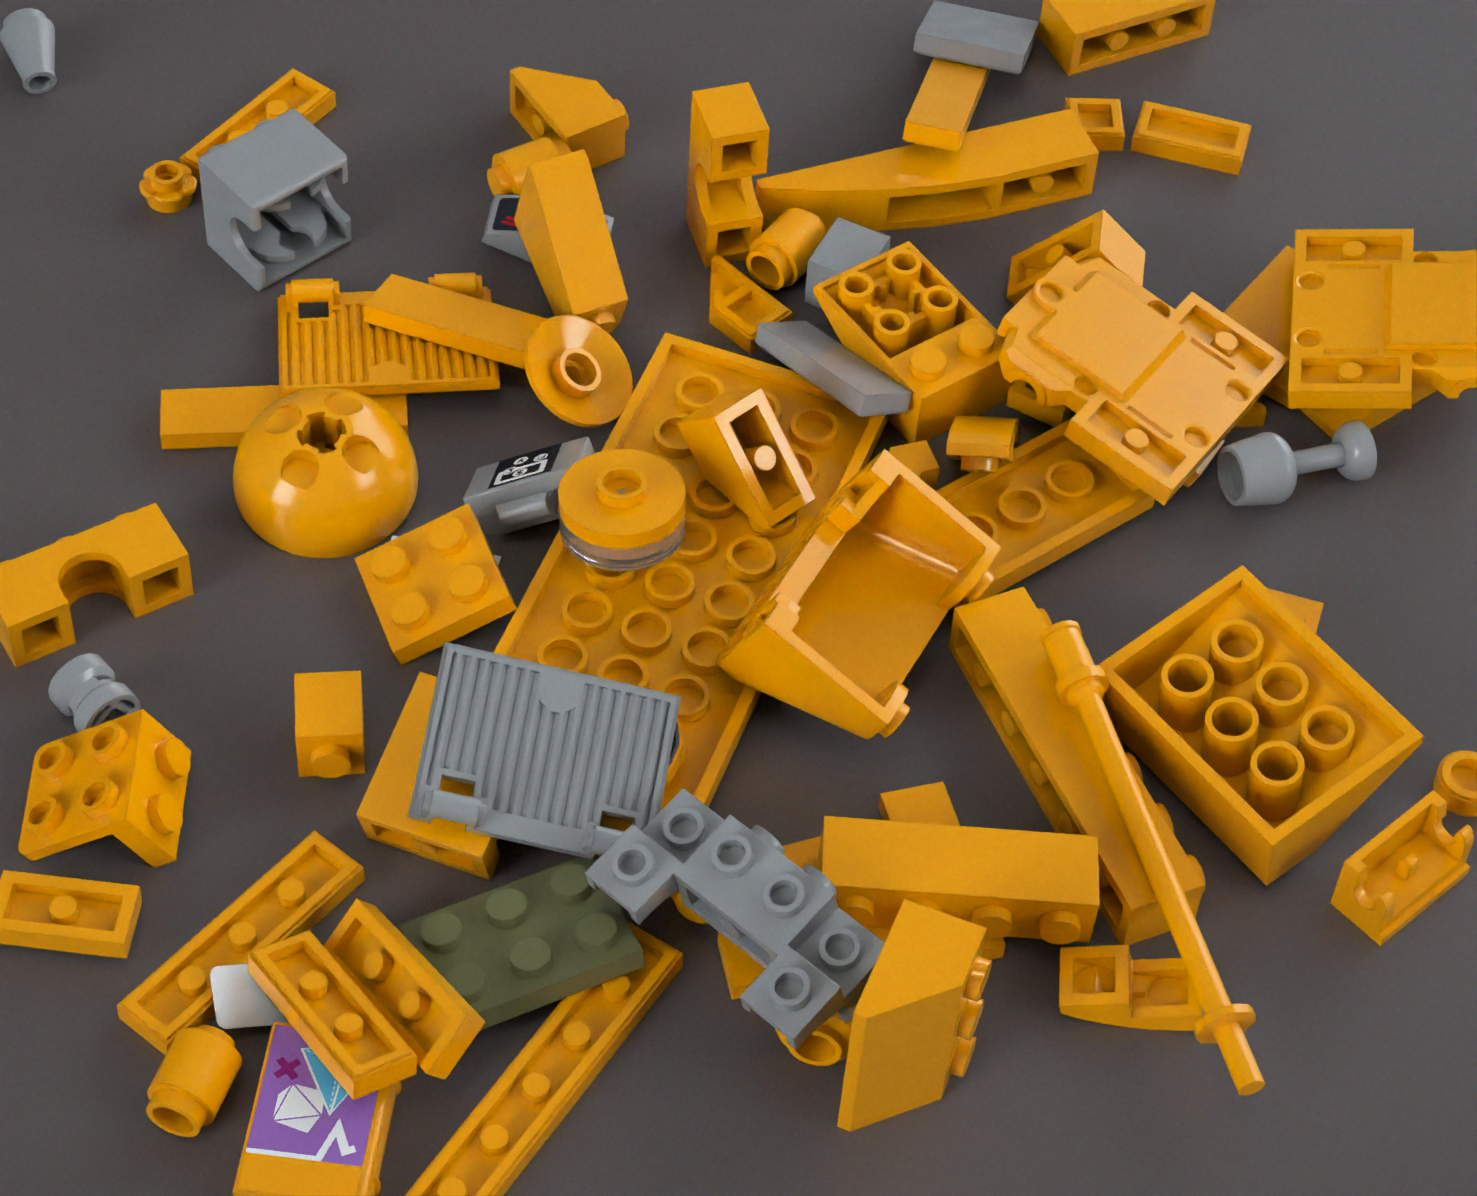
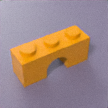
[686,82,770,267]
[0,502,194,668]

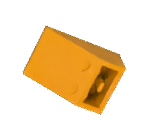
[813,241,1012,443]

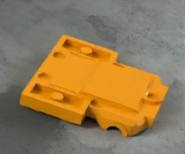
[1288,229,1477,409]
[996,255,1289,506]

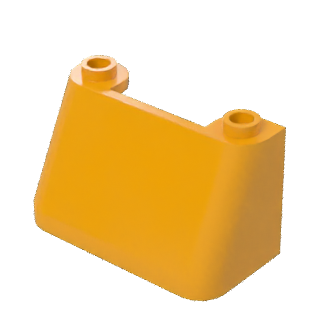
[715,449,1002,740]

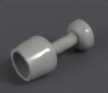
[1217,420,1377,506]

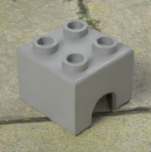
[198,108,352,291]

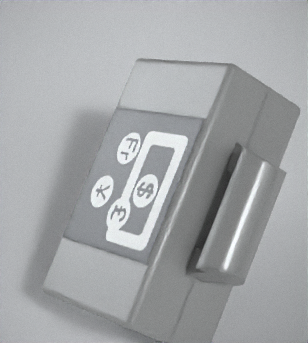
[463,436,595,535]

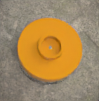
[558,449,686,571]

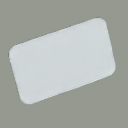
[210,964,290,1029]

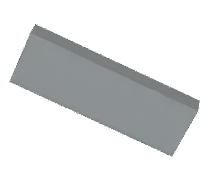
[755,320,912,417]

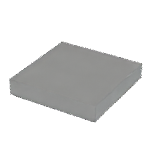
[913,0,1040,74]

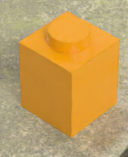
[294,670,366,778]

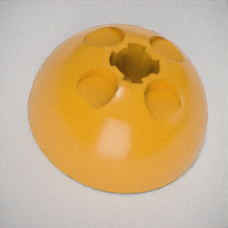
[233,387,418,558]

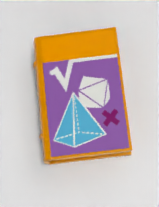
[232,1022,402,1196]

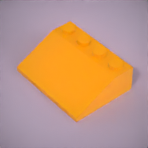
[1097,565,1424,886]

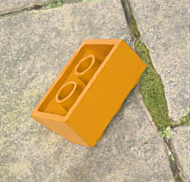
[837,899,992,1132]

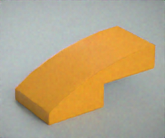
[1059,945,1204,1031]

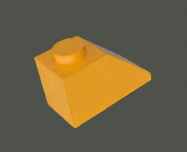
[510,66,629,169]
[1006,209,1146,305]
[677,388,816,529]

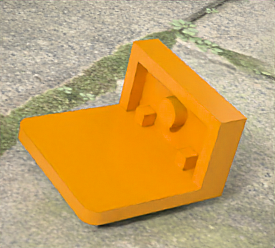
[18,709,192,868]

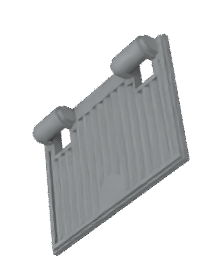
[408,642,681,859]

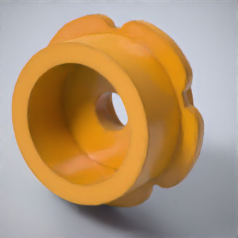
[139,160,197,213]

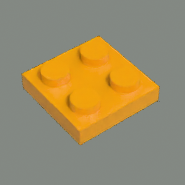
[354,503,517,666]

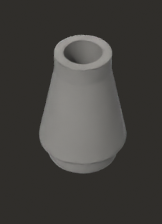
[0,8,57,94]

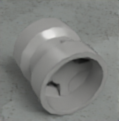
[48,653,141,732]

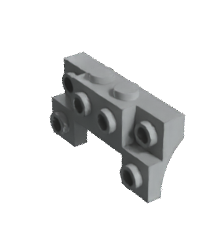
[585,788,884,1050]

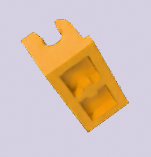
[1330,790,1474,946]

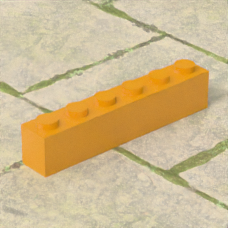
[948,586,1206,945]

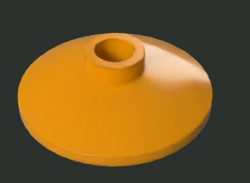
[524,315,633,428]

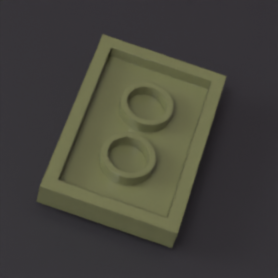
[399,857,645,1031]

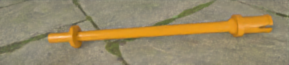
[1040,620,1265,1096]

